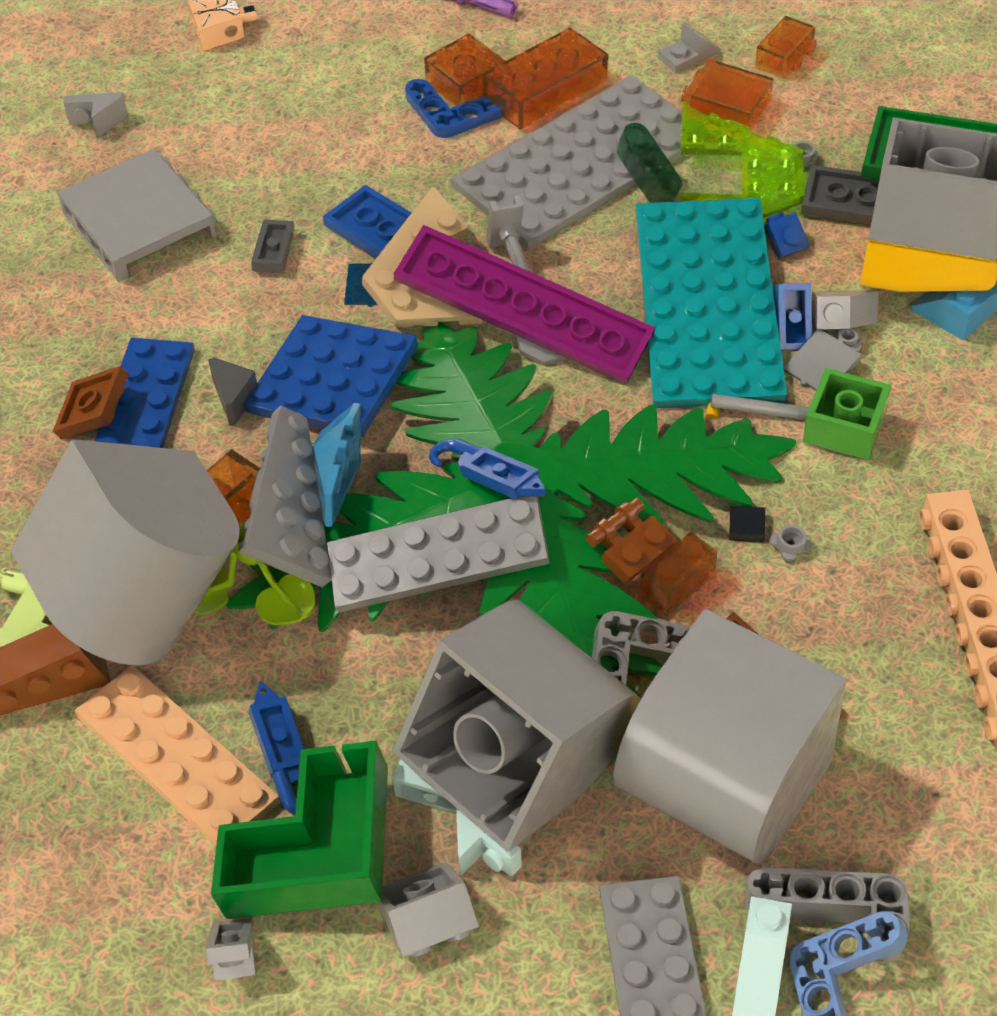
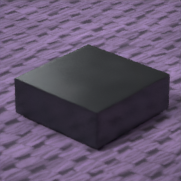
[729,506,766,542]

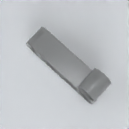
[745,867,910,962]

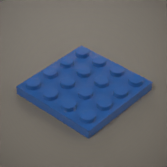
[243,315,419,437]

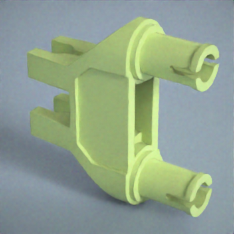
[0,567,52,647]

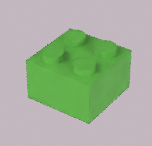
[803,368,892,460]

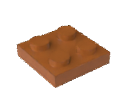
[52,366,129,439]

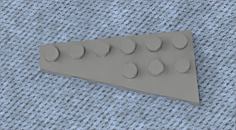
[238,406,332,588]

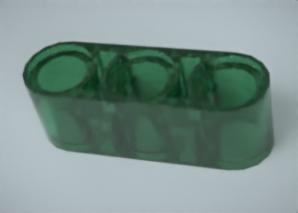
[616,123,682,203]

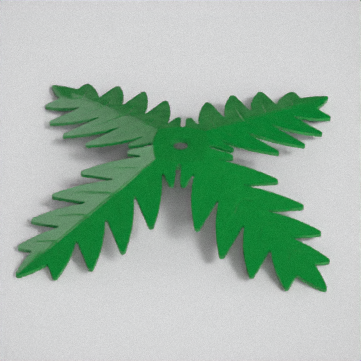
[226,322,796,761]

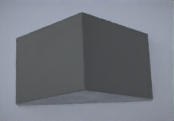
[208,358,257,426]

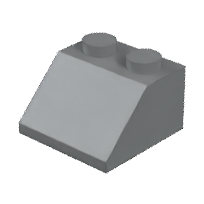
[377,862,479,957]

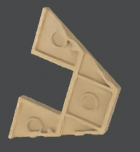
[362,187,485,328]

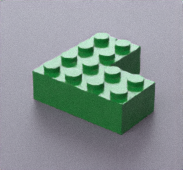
[211,740,388,919]

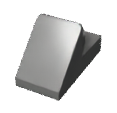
[658,23,721,73]
[64,92,128,138]
[206,918,256,980]

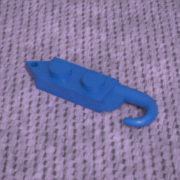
[429,439,546,500]
[249,682,304,816]

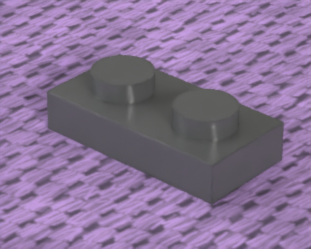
[251,219,295,273]

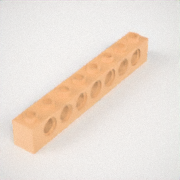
[919,490,997,750]

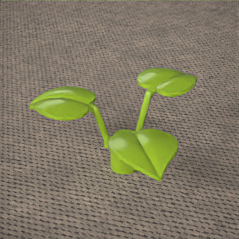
[194,523,316,625]

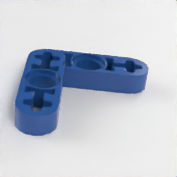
[405,79,509,138]

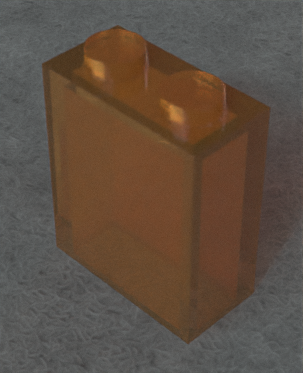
[681,59,773,135]

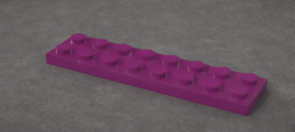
[393,225,655,385]

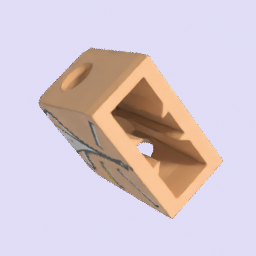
[188,0,257,51]

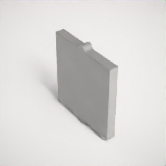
[783,329,862,391]

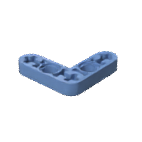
[789,911,908,1016]

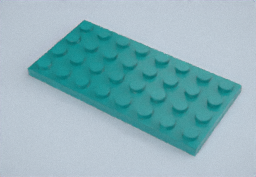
[636,198,787,408]

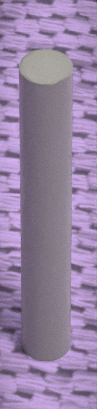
[711,394,809,420]

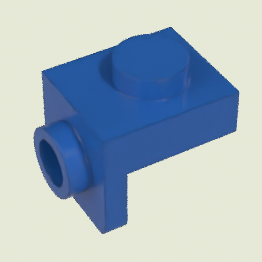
[764,212,810,259]

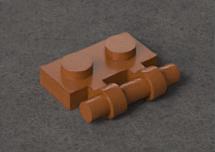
[586,498,678,585]

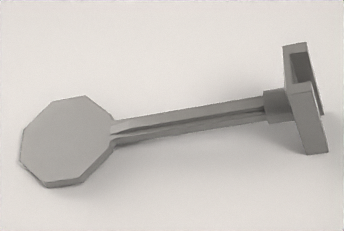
[486,195,566,365]

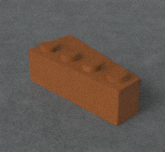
[0,624,111,715]

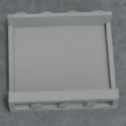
[57,149,217,283]

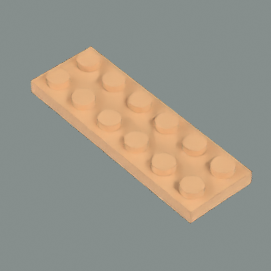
[75,665,281,846]

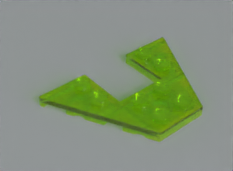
[680,101,804,218]

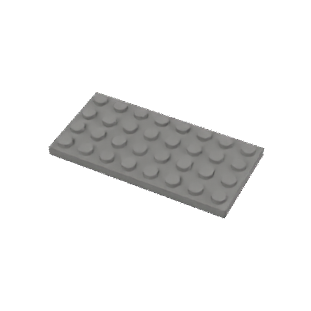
[451,75,710,249]

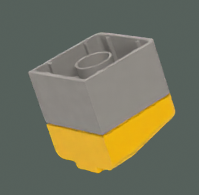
[860,118,997,292]

